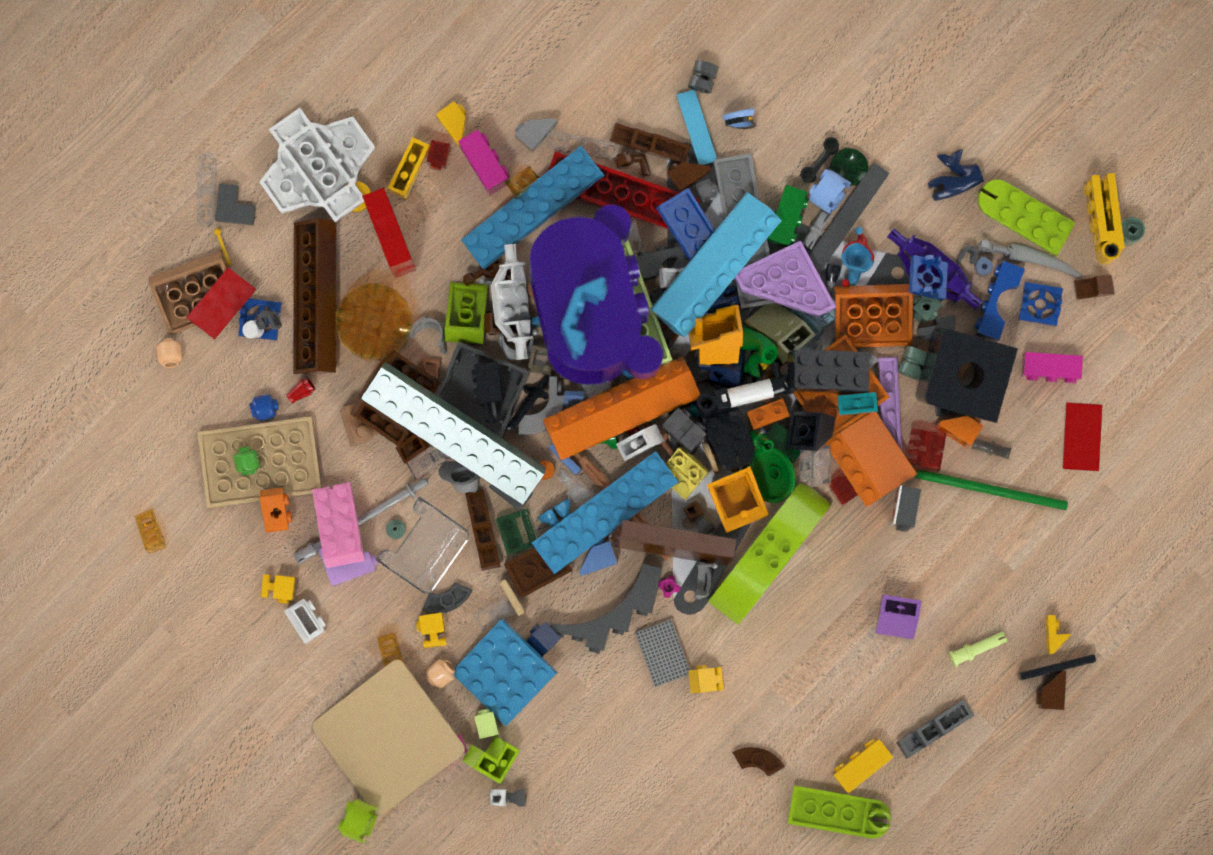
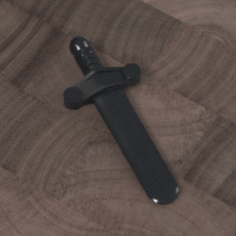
[506,375,549,430]

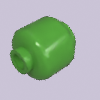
[233,446,260,476]

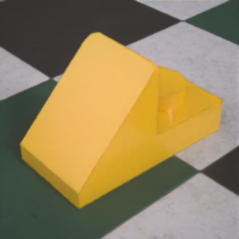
[1045,615,1072,654]

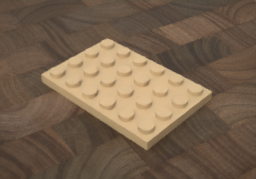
[197,416,321,509]

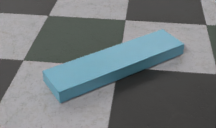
[676,89,717,165]

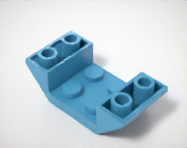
[561,277,608,360]

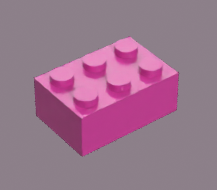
[458,129,510,196]

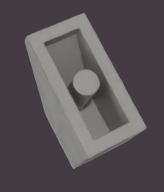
[515,118,557,153]

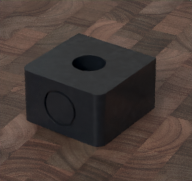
[915,328,1018,423]

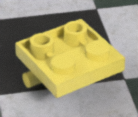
[666,446,710,500]

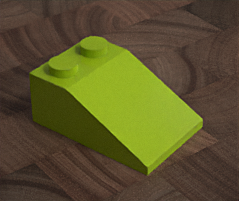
[445,282,488,345]

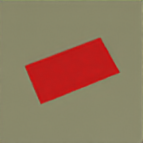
[186,267,257,340]
[1063,402,1103,471]

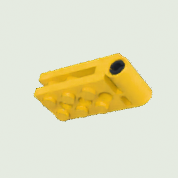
[1083,173,1125,265]

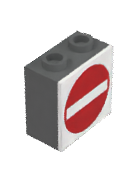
[890,485,921,532]

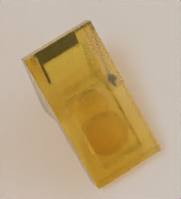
[505,166,539,197]

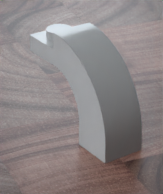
[519,376,564,436]

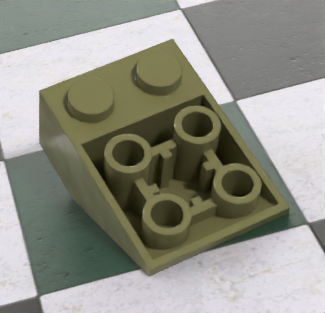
[745,303,816,364]

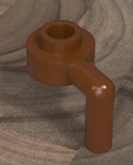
[615,152,651,177]

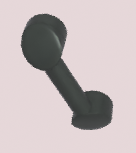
[800,137,839,183]

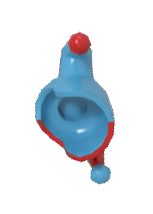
[841,227,874,287]

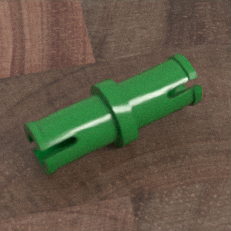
[749,430,774,452]

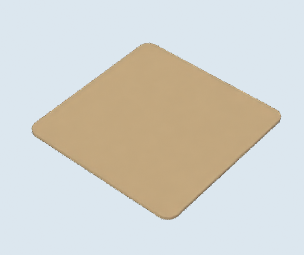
[313,660,465,815]

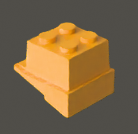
[688,305,743,365]
[707,467,769,533]

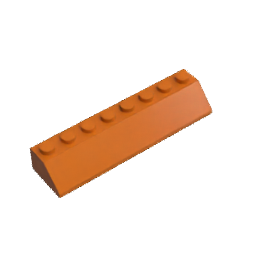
[543,356,701,461]

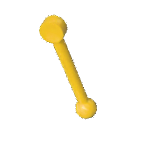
[214,228,232,266]

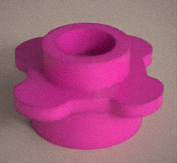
[658,575,681,598]

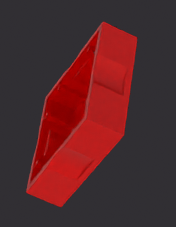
[362,188,416,278]

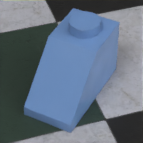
[580,539,617,576]

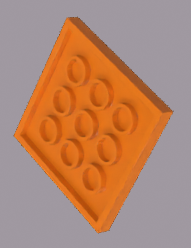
[785,335,890,438]

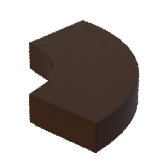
[732,747,785,777]

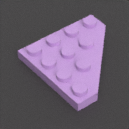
[734,241,836,317]

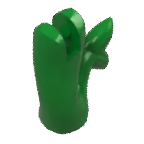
[740,325,778,379]

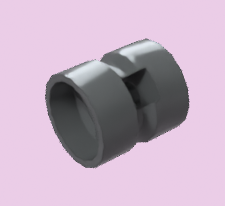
[688,60,719,94]

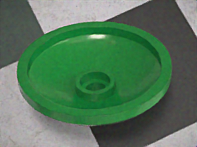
[747,446,795,503]

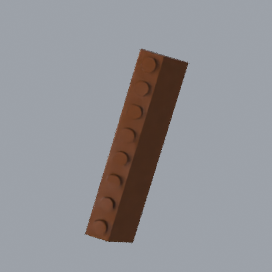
[293,218,336,374]

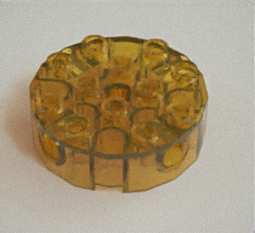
[336,283,413,361]

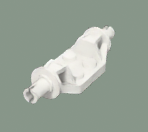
[491,244,534,360]

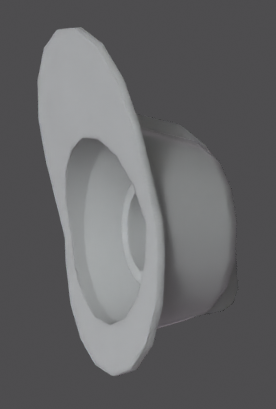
[438,462,480,493]

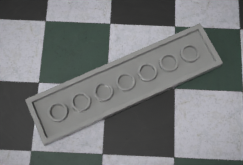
[713,153,774,309]

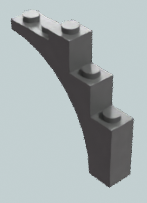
[550,564,661,654]

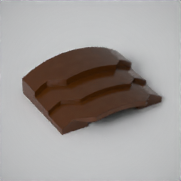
[350,350,440,447]

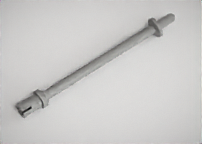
[293,478,428,565]

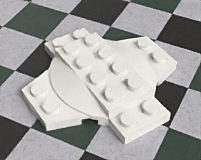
[260,108,376,222]

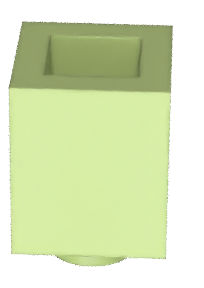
[474,709,499,739]

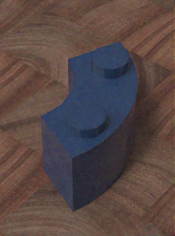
[526,622,561,657]

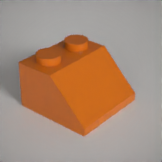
[935,416,983,448]

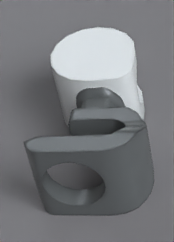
[242,310,282,339]
[490,789,526,807]

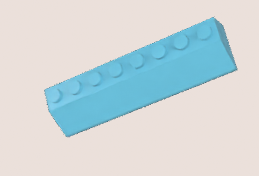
[651,193,782,337]

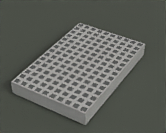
[635,620,690,687]

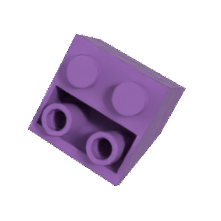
[875,595,922,640]

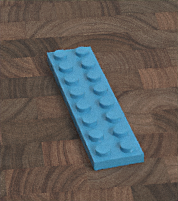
[461,146,604,270]
[532,451,678,574]

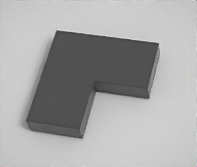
[215,183,256,225]

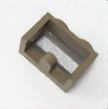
[528,344,565,379]

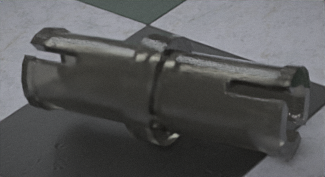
[971,438,1012,459]

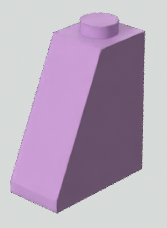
[319,548,378,586]

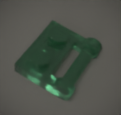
[496,508,536,556]

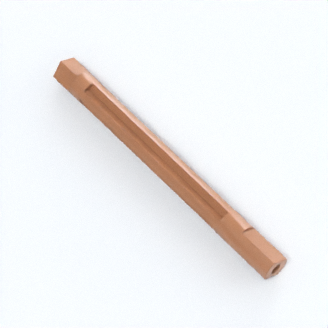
[570,451,670,561]

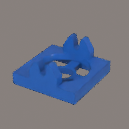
[909,255,948,301]
[1018,282,1063,326]
[238,299,282,341]

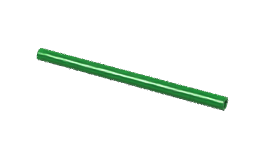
[916,469,1068,511]

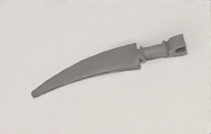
[978,240,1081,278]

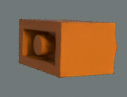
[746,398,790,431]
[259,487,292,533]

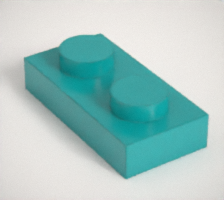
[837,392,878,416]

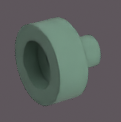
[386,520,406,539]

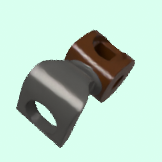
[683,500,715,534]

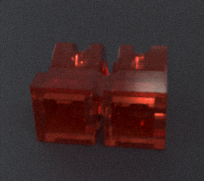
[907,429,947,472]

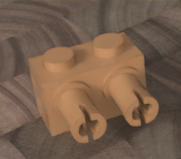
[340,404,378,447]

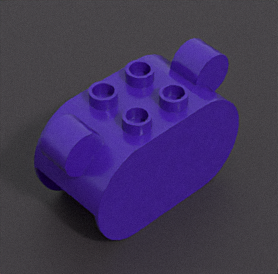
[530,205,663,385]

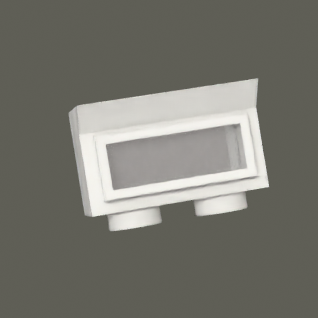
[284,599,326,644]

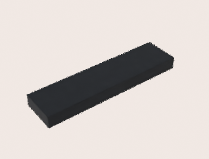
[1017,654,1096,680]

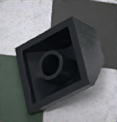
[785,411,836,451]

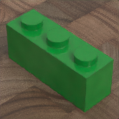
[767,185,809,247]

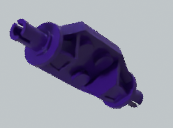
[887,228,983,310]

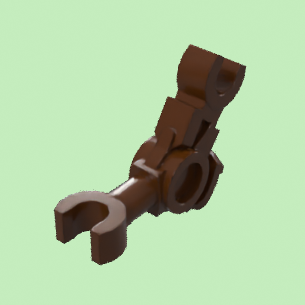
[463,258,511,287]

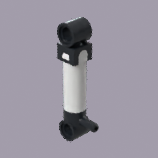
[696,361,796,415]

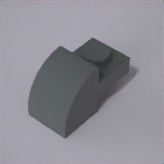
[917,315,956,340]

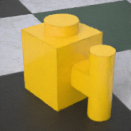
[260,574,296,604]
[416,613,447,649]
[688,665,724,694]

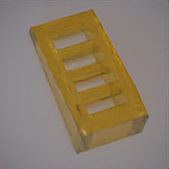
[135,509,167,554]
[376,632,404,667]

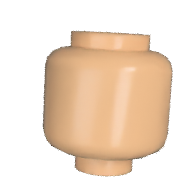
[156,338,182,368]
[426,660,455,688]

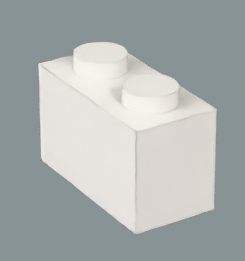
[616,424,664,461]

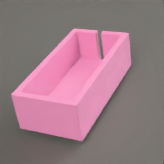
[312,482,365,568]

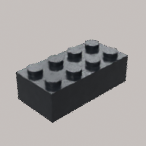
[788,349,869,394]

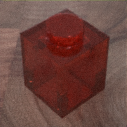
[427,140,451,171]
[829,475,858,506]

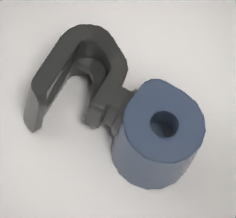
[956,246,993,277]

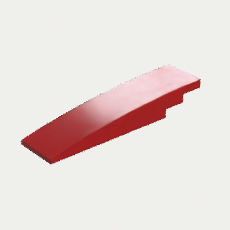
[548,151,700,230]

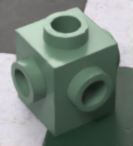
[913,296,942,323]

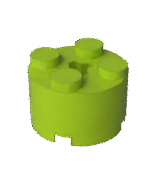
[338,799,378,844]

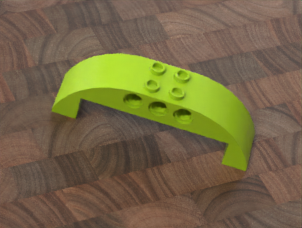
[708,480,832,625]

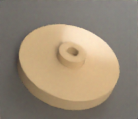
[702,441,719,475]

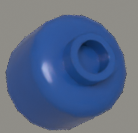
[250,394,279,421]

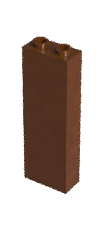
[611,520,736,566]

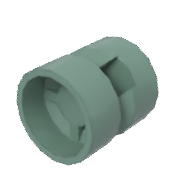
[1122,217,1145,245]
[897,346,927,380]

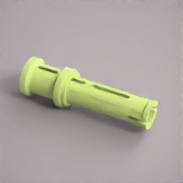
[948,631,1007,668]

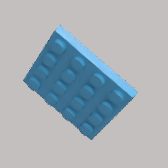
[454,618,558,726]

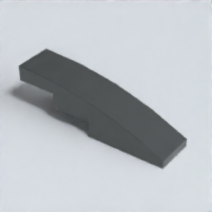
[896,699,974,759]

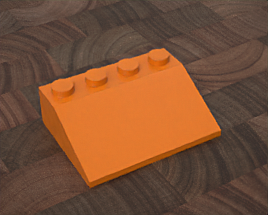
[834,284,913,348]
[825,412,917,507]

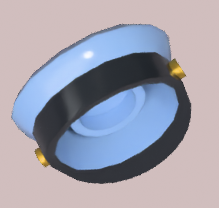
[722,108,757,129]

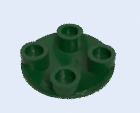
[830,148,868,186]

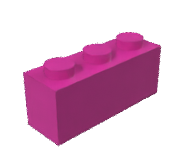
[1022,352,1083,384]

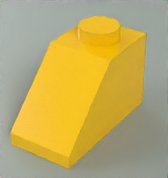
[436,101,467,148]

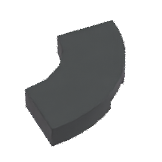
[422,583,473,613]

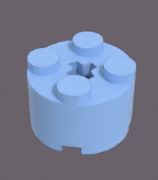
[809,169,851,214]

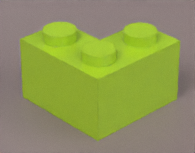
[462,736,520,784]

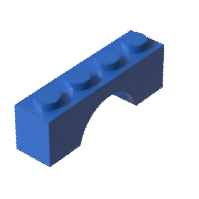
[974,261,1025,342]

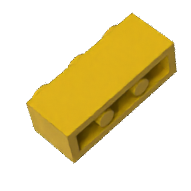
[388,137,431,200]
[832,738,894,793]

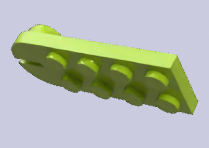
[977,179,1075,256]
[787,785,891,839]

